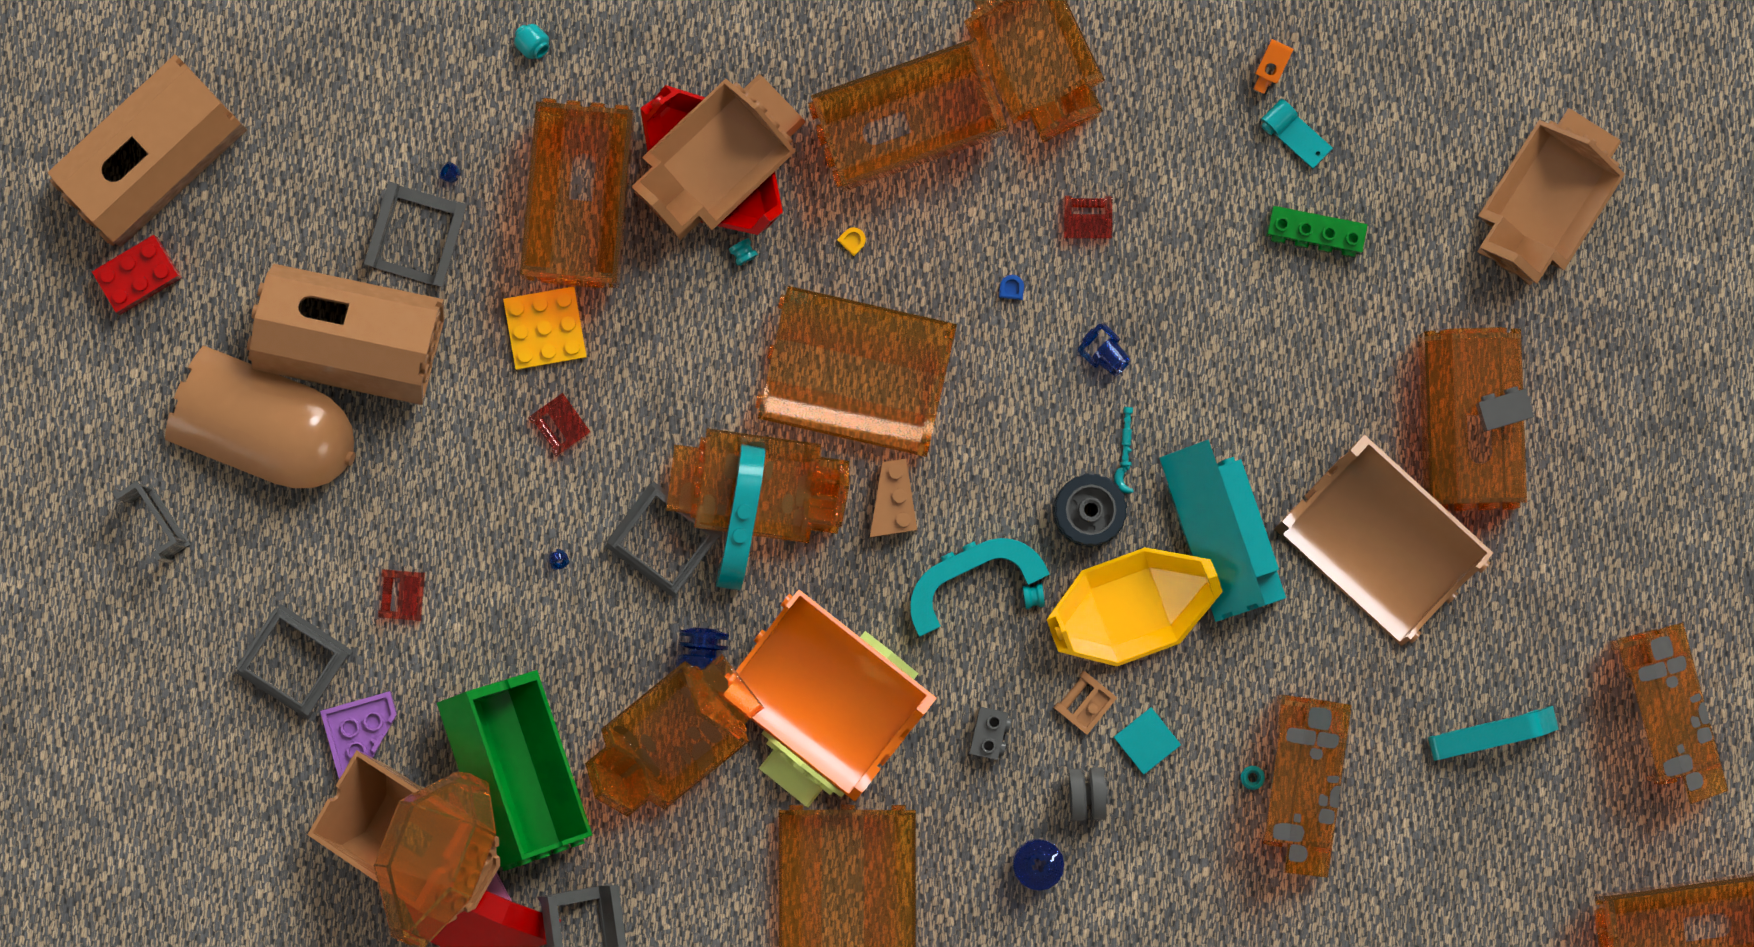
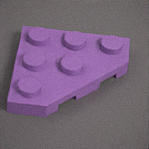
[320,691,397,779]

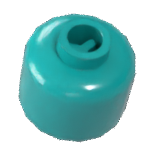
[514,24,550,59]

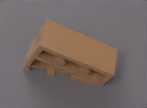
[870,458,917,538]

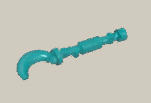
[1114,407,1134,494]

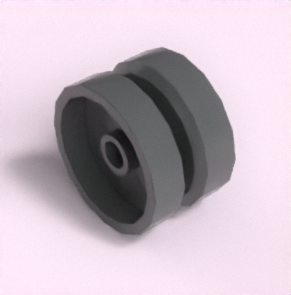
[1068,767,1108,822]

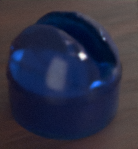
[440,162,461,183]
[549,549,569,570]

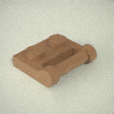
[1053,670,1117,735]

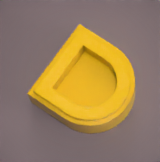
[837,227,866,256]

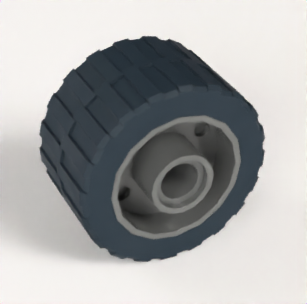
[1053,474,1127,547]

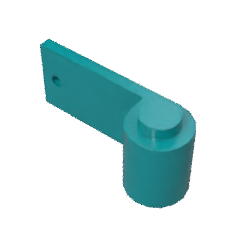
[1261,98,1333,169]

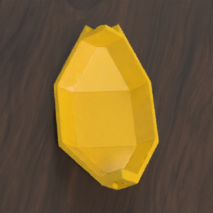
[1047,547,1223,666]

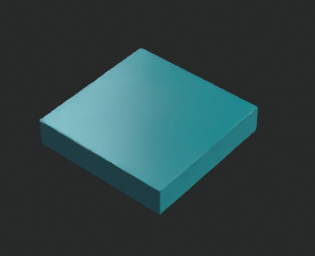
[1114,707,1181,775]

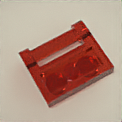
[1064,196,1113,239]
[528,393,591,457]
[378,569,426,621]

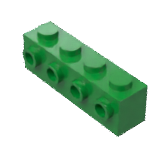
[1266,206,1368,258]

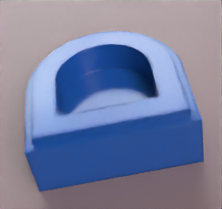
[999,275,1024,300]

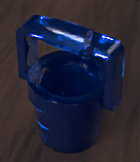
[1078,323,1131,377]

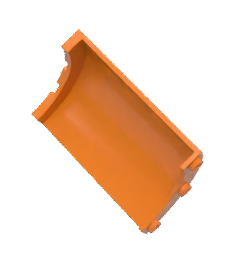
[718,590,937,801]

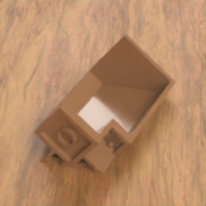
[631,74,806,241]
[1477,108,1625,285]

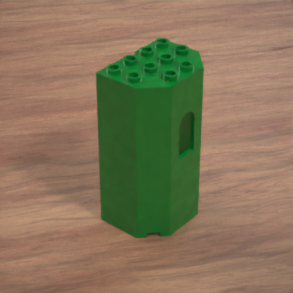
[437,670,593,871]

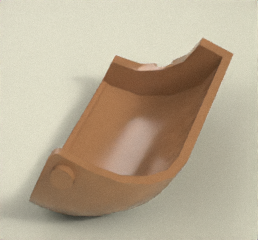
[165,345,356,488]

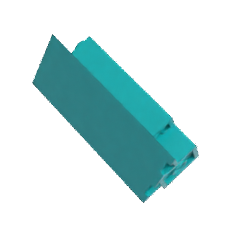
[1159,439,1286,622]

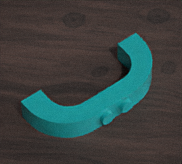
[716,444,765,591]
[910,538,1050,637]

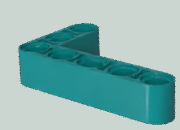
[1428,706,1559,761]

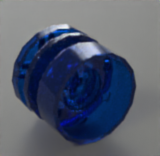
[676,627,729,675]
[1012,838,1065,891]

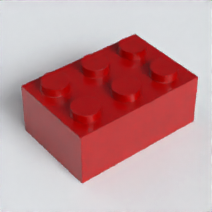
[91,235,182,315]

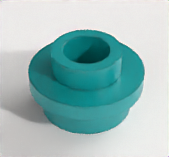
[1241,766,1265,790]

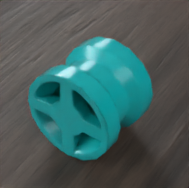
[728,238,758,266]
[1023,583,1045,610]

